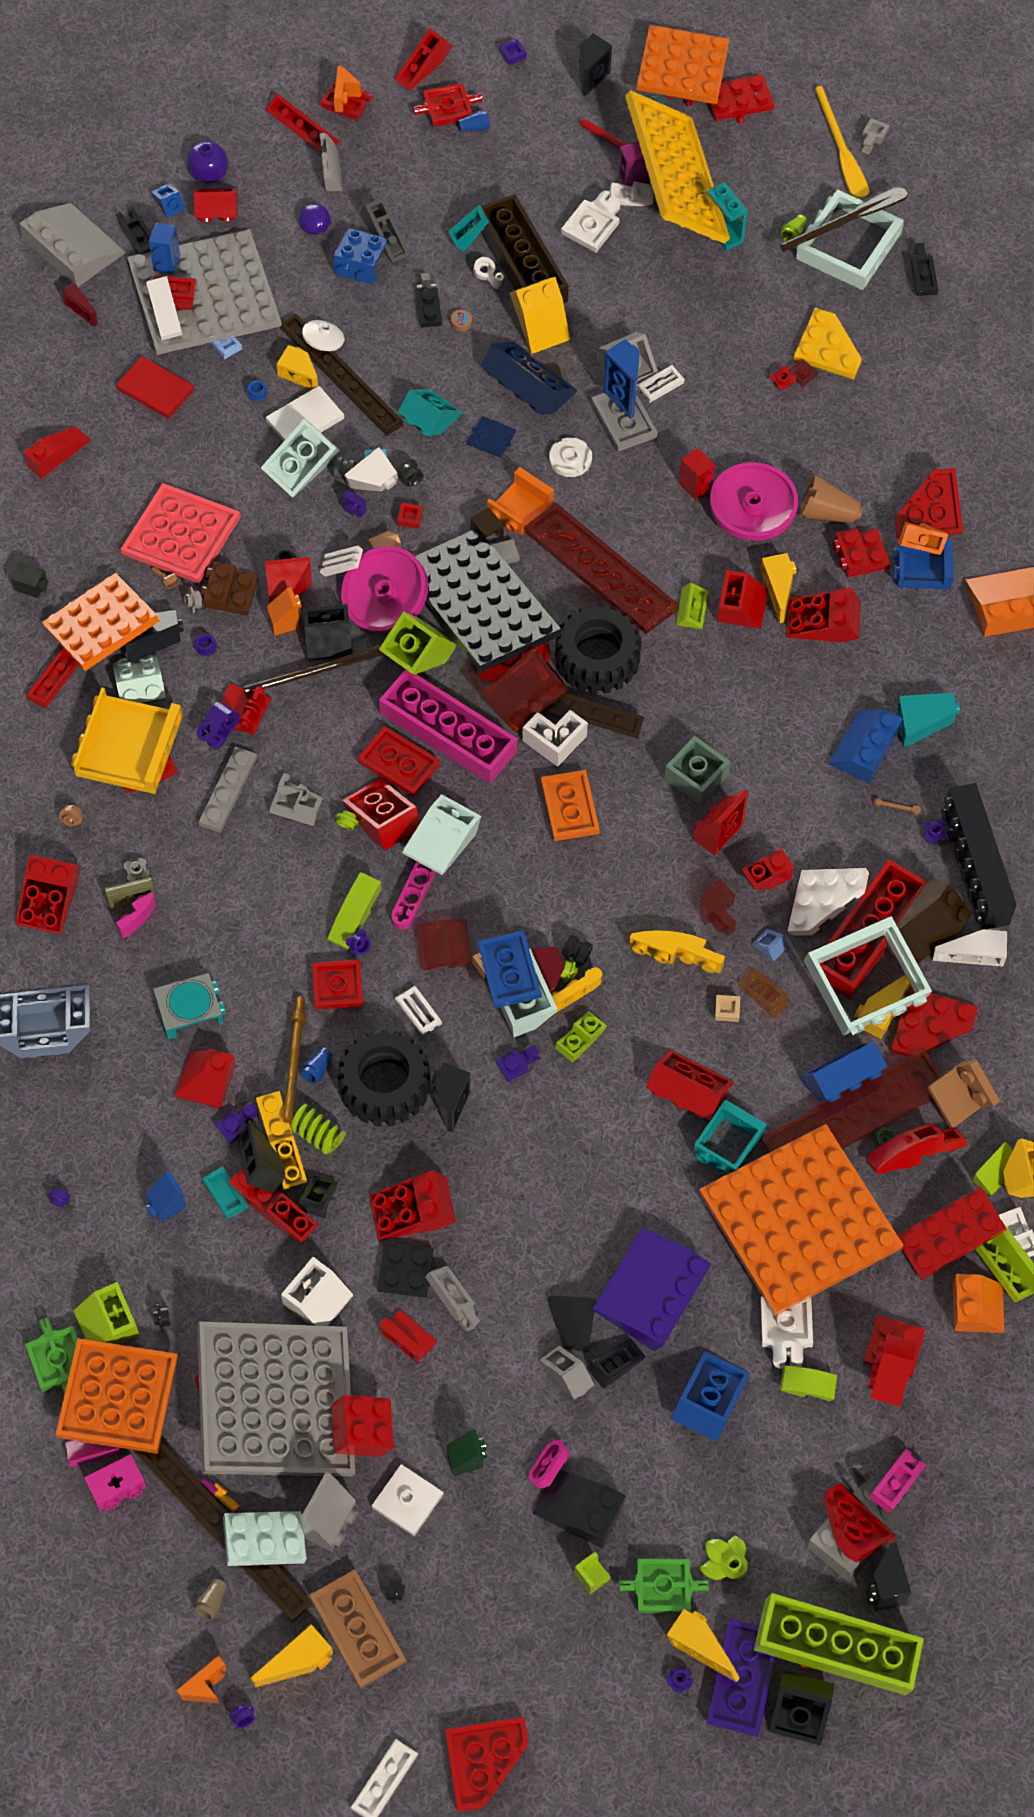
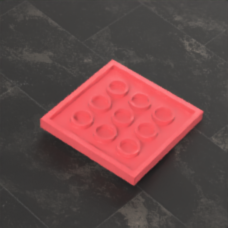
[120,483,241,584]

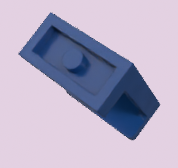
[893,540,954,589]

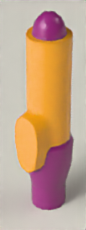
[200,1478,242,1513]

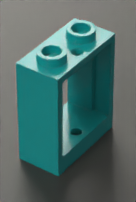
[693,1100,767,1176]

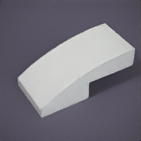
[609,181,654,206]
[999,1207,1034,1257]

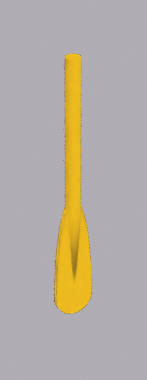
[815,86,870,199]

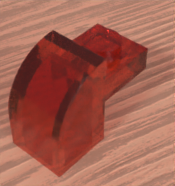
[700,879,736,937]

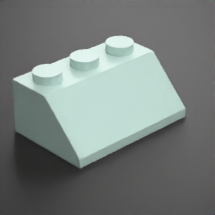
[500,949,558,1037]

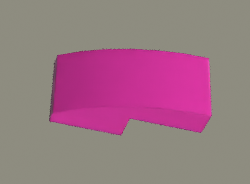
[116,892,156,939]

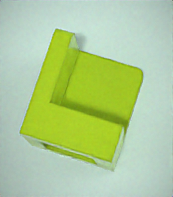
[574,1552,611,1594]

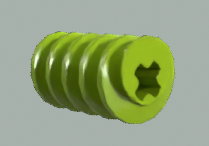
[291,1104,346,1155]

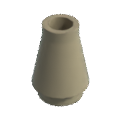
[194,1579,227,1620]

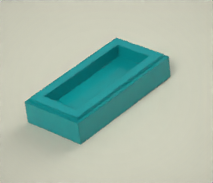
[202,1166,248,1220]

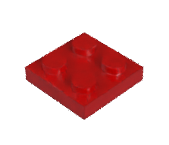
[313,960,363,1010]
[863,1315,926,1378]

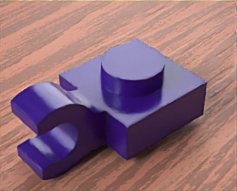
[495,1045,540,1082]
[215,1103,259,1144]

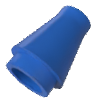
[459,110,490,132]
[301,1048,333,1084]

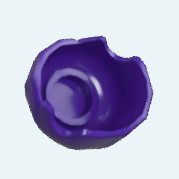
[299,204,332,235]

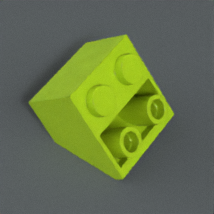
[74,1282,139,1345]

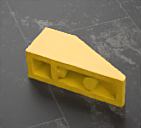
[761,553,796,623]
[854,974,911,1039]
[667,1609,739,1682]
[251,1625,333,1687]

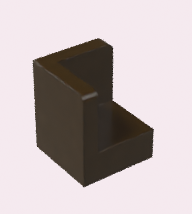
[470,507,504,539]

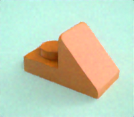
[334,66,361,112]
[898,522,948,555]
[177,1656,227,1703]

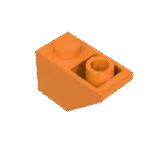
[267,587,303,636]

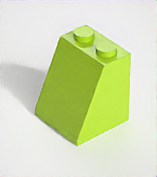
[379,612,458,675]

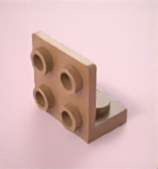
[928,1060,1000,1128]

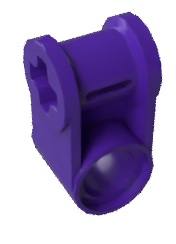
[197,702,240,749]

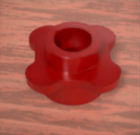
[770,366,796,390]

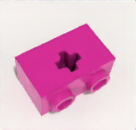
[84,1454,146,1511]

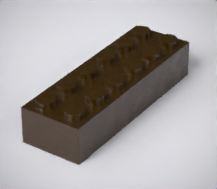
[477,194,569,303]

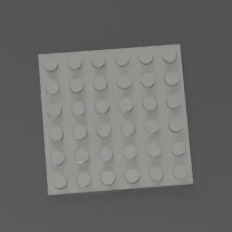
[127,229,282,355]
[197,1322,356,1477]

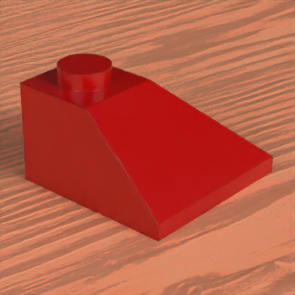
[265,557,312,603]
[174,1049,236,1109]

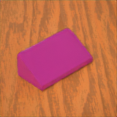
[65,1440,121,1467]

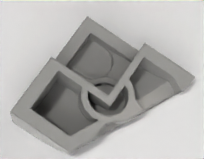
[320,133,342,191]
[269,773,322,826]

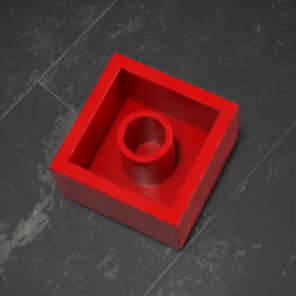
[867,1334,916,1407]
[331,1395,394,1457]

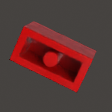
[679,448,715,501]

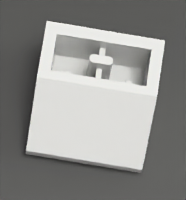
[281,1257,353,1326]

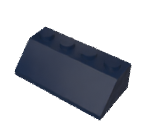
[481,341,577,415]

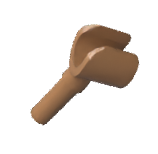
[151,566,179,589]

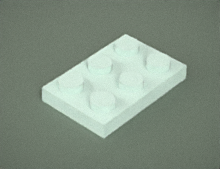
[223,1511,306,1566]

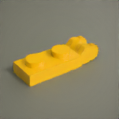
[551,967,603,1014]

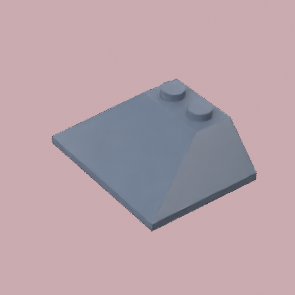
[0,985,90,1058]

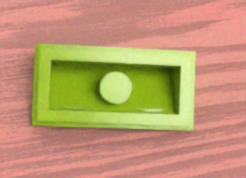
[676,582,709,629]
[973,1142,1013,1196]

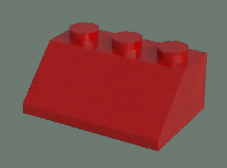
[646,1050,734,1121]

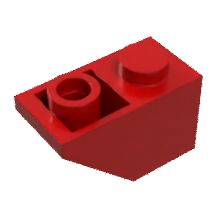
[741,848,794,890]

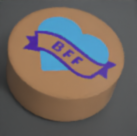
[451,310,472,331]

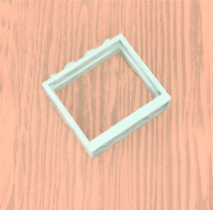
[795,189,904,290]
[803,916,932,1036]

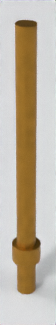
[283,996,306,1123]

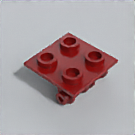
[221,684,272,735]

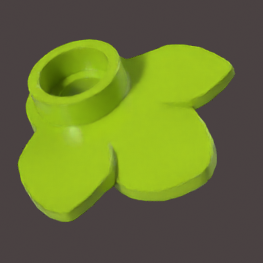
[700,1535,748,1580]

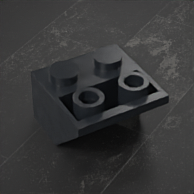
[302,604,353,661]

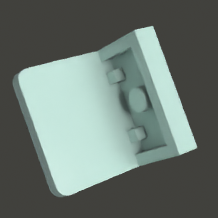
[112,654,166,703]

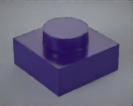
[499,39,527,65]
[342,490,366,518]

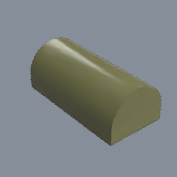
[105,876,156,910]

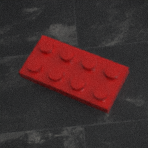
[898,1187,1007,1280]

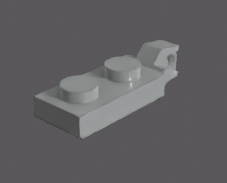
[425,1266,480,1332]

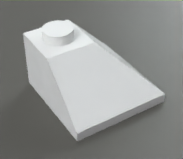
[345,447,398,491]

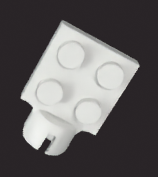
[561,191,621,253]
[761,1297,813,1370]

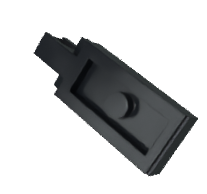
[911,243,938,296]
[416,273,442,328]

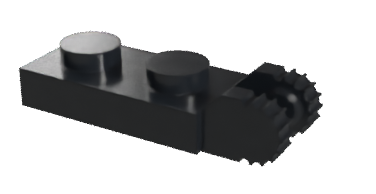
[116,207,151,255]

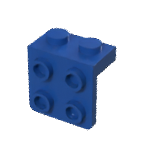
[334,229,387,285]

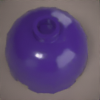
[187,141,229,183]

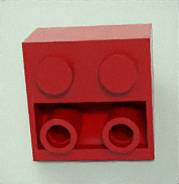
[717,570,769,629]

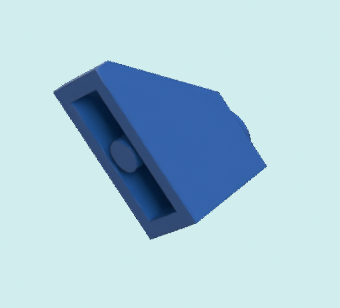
[145,1171,186,1222]

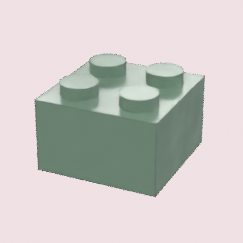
[664,736,731,806]

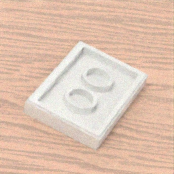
[266,386,344,442]

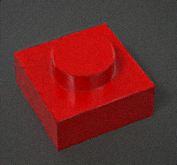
[397,502,423,529]

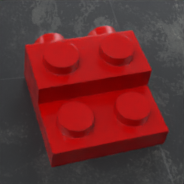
[832,528,891,578]

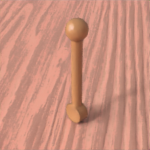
[873,797,921,815]

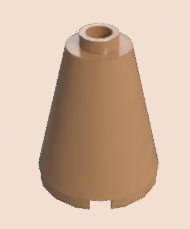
[799,475,863,523]

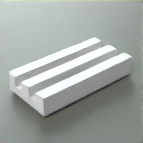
[637,365,685,403]
[320,546,363,576]
[395,986,442,1036]

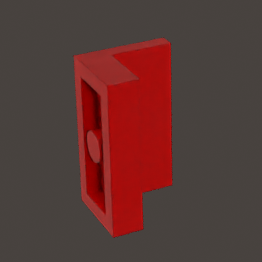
[379,1310,437,1364]

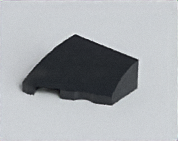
[548,1296,596,1352]

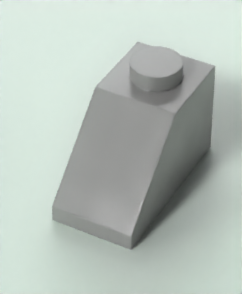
[540,1346,594,1400]

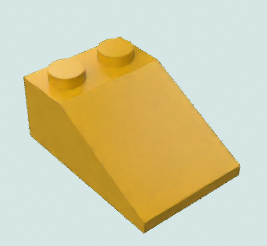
[510,277,570,354]

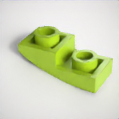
[555,1011,607,1063]
[780,1365,837,1401]

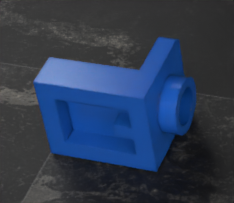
[151,183,185,217]

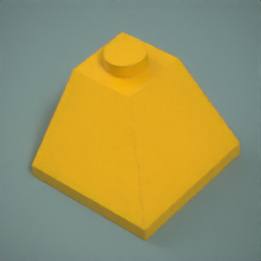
[1003,1138,1034,1198]

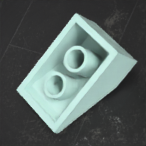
[261,419,340,497]

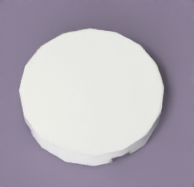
[549,438,592,477]

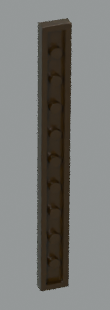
[132,1441,312,1623]

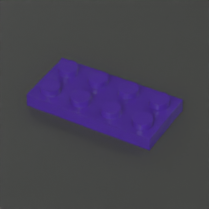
[706,1619,775,1737]

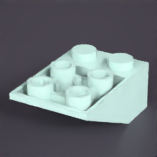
[402,794,481,875]

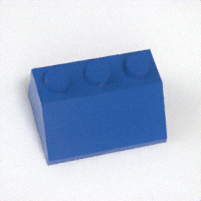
[603,339,640,419]
[829,709,903,784]
[799,1041,888,1103]

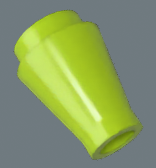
[781,215,807,242]

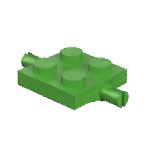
[25,1318,78,1394]
[619,1559,709,1613]

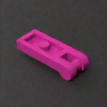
[869,1448,927,1514]

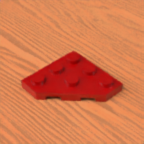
[894,468,963,540]
[890,987,978,1059]
[823,1483,896,1563]
[445,1717,529,1813]

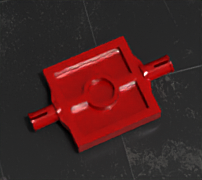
[413,83,483,127]

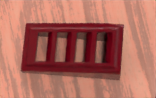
[63,282,98,327]

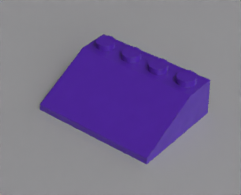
[592,1227,711,1351]

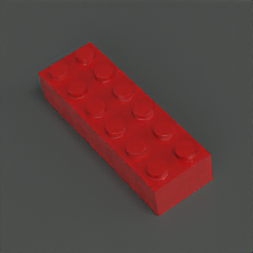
[820,859,927,1000]

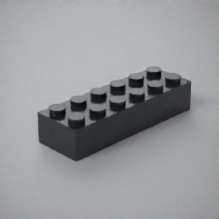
[941,783,1017,930]

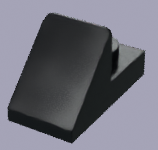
[299,1175,338,1219]

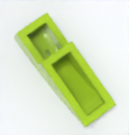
[327,872,382,949]

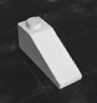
[932,928,1007,966]

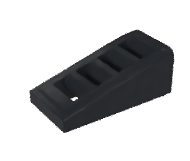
[588,1338,646,1389]

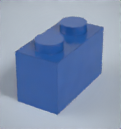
[149,223,180,274]

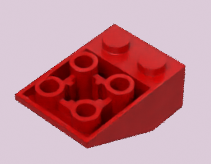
[786,587,861,642]
[15,855,81,934]
[369,1170,456,1241]

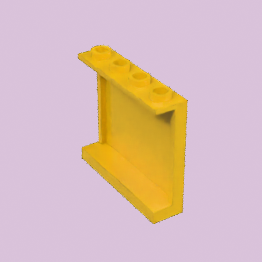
[71,688,183,794]

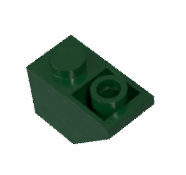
[446,1429,487,1476]

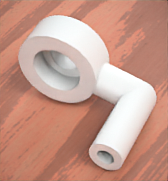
[473,257,504,289]

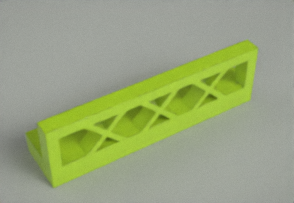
[975,1224,1034,1303]

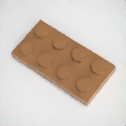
[309,1569,406,1689]

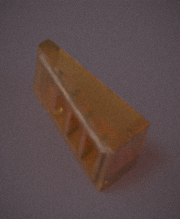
[738,969,790,1019]

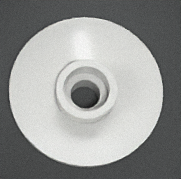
[302,320,344,351]

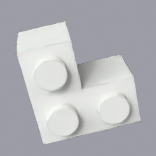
[523,710,588,767]

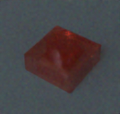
[789,359,818,388]

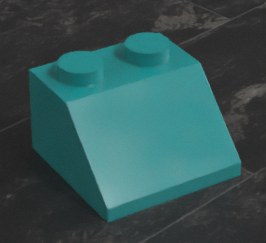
[398,389,463,437]

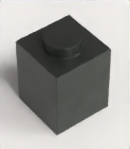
[11,561,48,598]

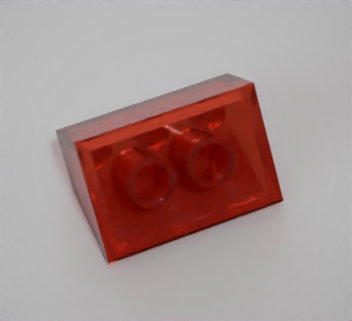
[481,648,568,732]

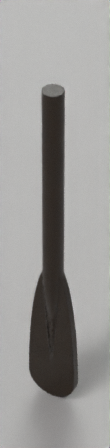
[780,188,908,252]
[243,645,385,695]

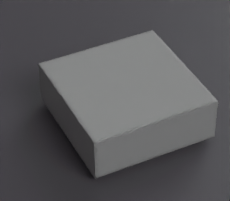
[492,539,520,564]

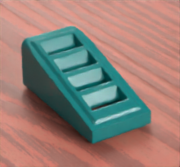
[448,205,489,251]

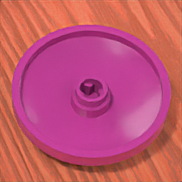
[710,462,798,541]
[341,546,428,634]

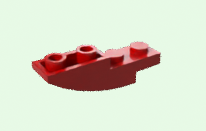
[866,1123,966,1174]
[229,1167,319,1243]

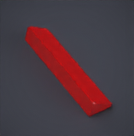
[265,93,340,153]

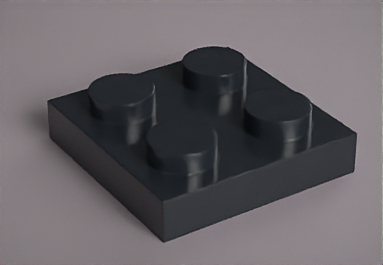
[377,1242,434,1298]

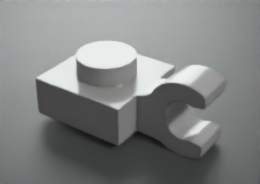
[862,118,890,155]

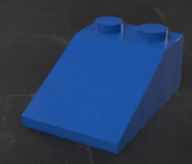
[671,1351,750,1442]

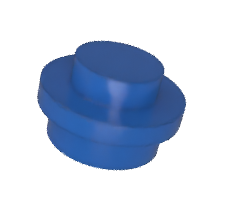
[246,380,268,401]

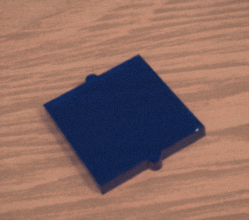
[467,416,516,458]

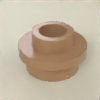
[59,805,83,826]

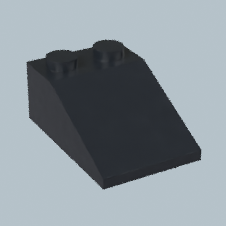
[533,1470,626,1548]

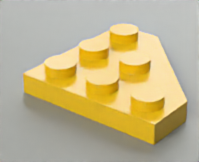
[794,308,862,379]

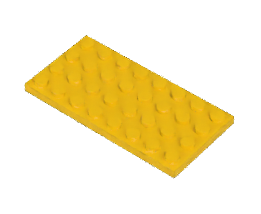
[625,90,730,244]

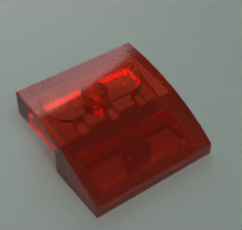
[416,919,472,971]

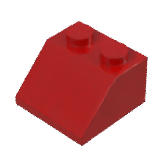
[193,188,238,222]

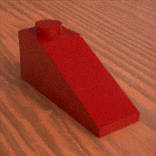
[394,28,452,91]
[24,426,90,479]

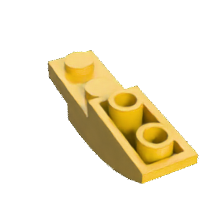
[629,930,725,974]
[256,1091,307,1190]

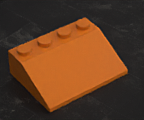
[965,567,1034,637]

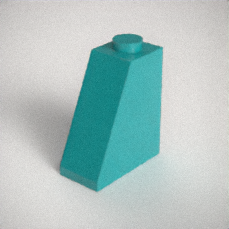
[897,693,960,746]

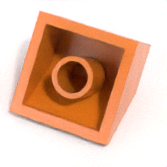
[952,1274,1005,1333]

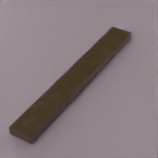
[279,313,404,436]

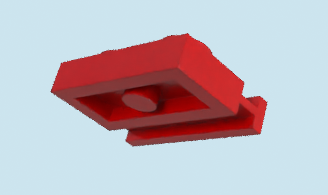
[149,275,197,310]

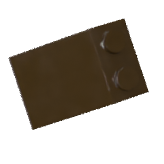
[896,879,972,964]

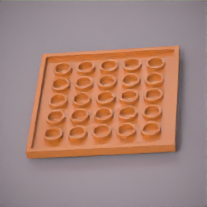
[699,1124,904,1316]

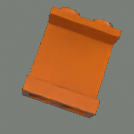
[487,467,554,536]

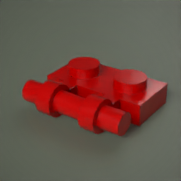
[320,81,373,121]

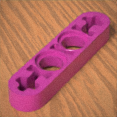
[391,861,436,930]

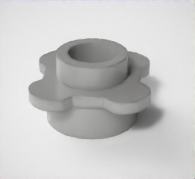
[184,587,202,614]
[124,858,150,882]

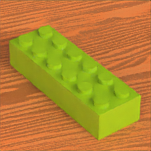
[754,1593,924,1696]

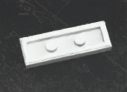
[146,276,183,340]
[351,1739,418,1817]

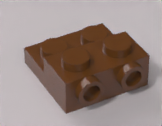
[201,562,259,615]

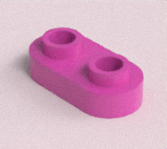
[528,1440,569,1489]

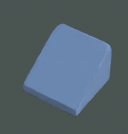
[752,928,788,961]

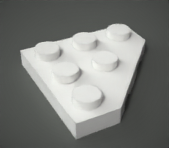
[788,868,869,936]

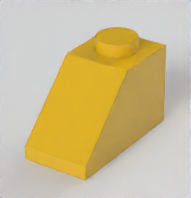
[277,345,318,389]

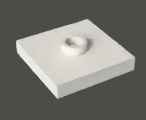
[372,1464,444,1536]

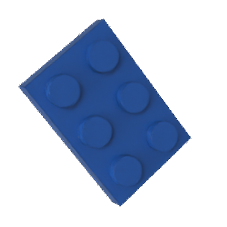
[477,930,542,1009]

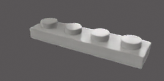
[199,747,257,833]

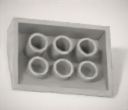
[19,203,125,287]

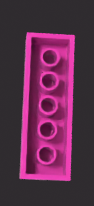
[379,669,518,784]

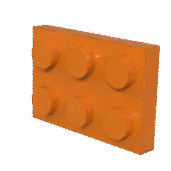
[541,770,600,841]

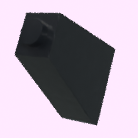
[125,610,184,663]

